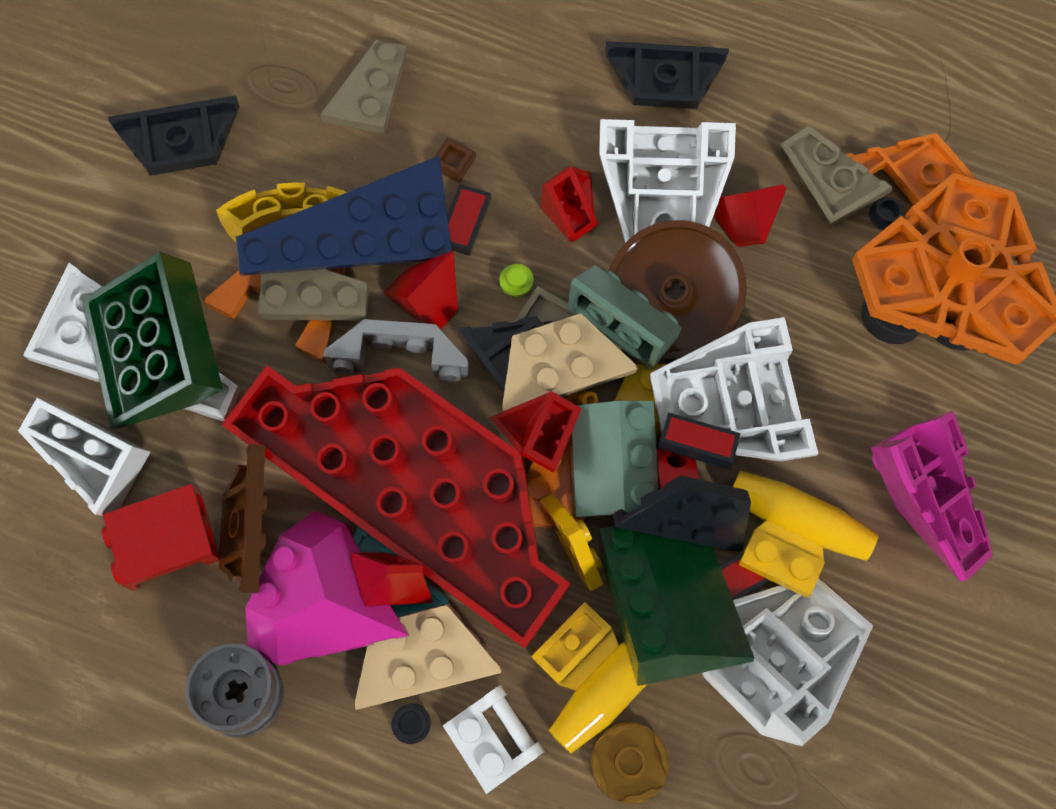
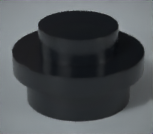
[869,197,904,230]
[391,703,431,744]

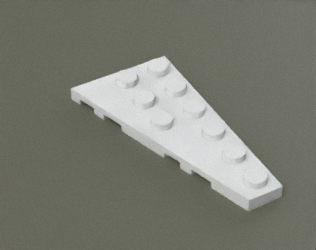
[23,263,241,421]

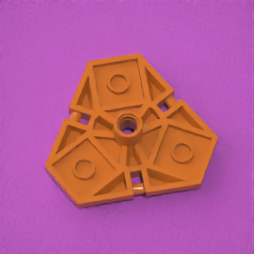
[852,173,1056,365]

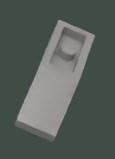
[323,319,469,382]

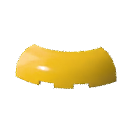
[216,182,347,243]

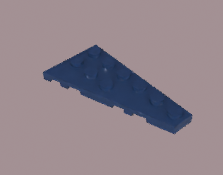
[236,155,452,276]

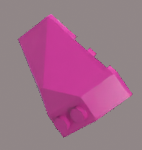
[871,411,993,581]

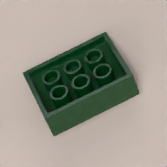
[82,251,223,429]
[599,526,754,686]

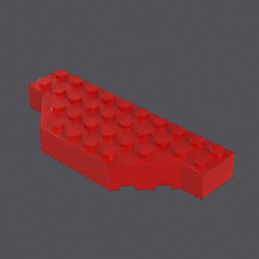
[222,365,571,648]

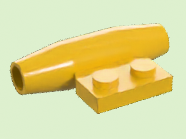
[732,470,879,598]
[531,602,647,754]

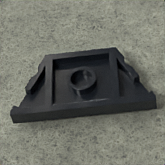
[605,41,729,109]
[108,95,240,176]
[459,316,567,399]
[613,475,751,552]

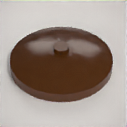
[609,220,747,360]

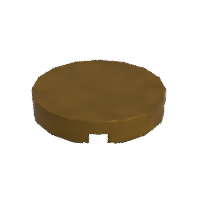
[591,722,670,804]

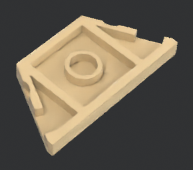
[502,313,637,412]
[354,604,502,710]

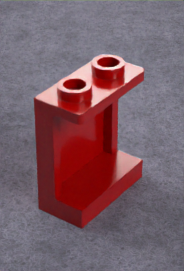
[101,484,219,591]

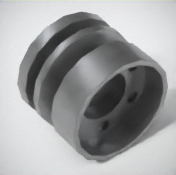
[185,643,284,737]

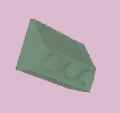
[568,265,682,371]
[570,400,659,517]

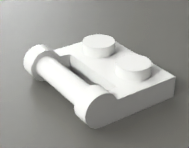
[443,685,545,794]

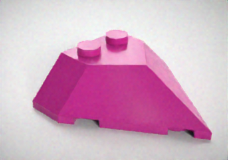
[245,510,410,666]

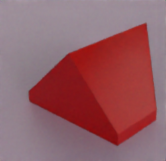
[540,166,598,243]
[713,184,787,247]
[384,250,458,330]
[489,390,582,472]
[351,552,433,606]

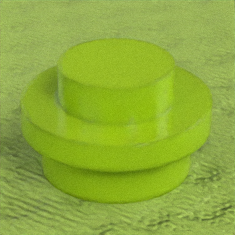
[499,264,534,298]

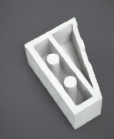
[18,398,150,516]

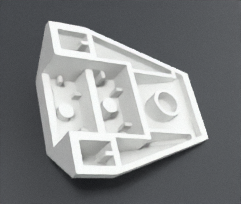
[599,119,736,243]
[650,317,818,462]
[702,578,873,746]

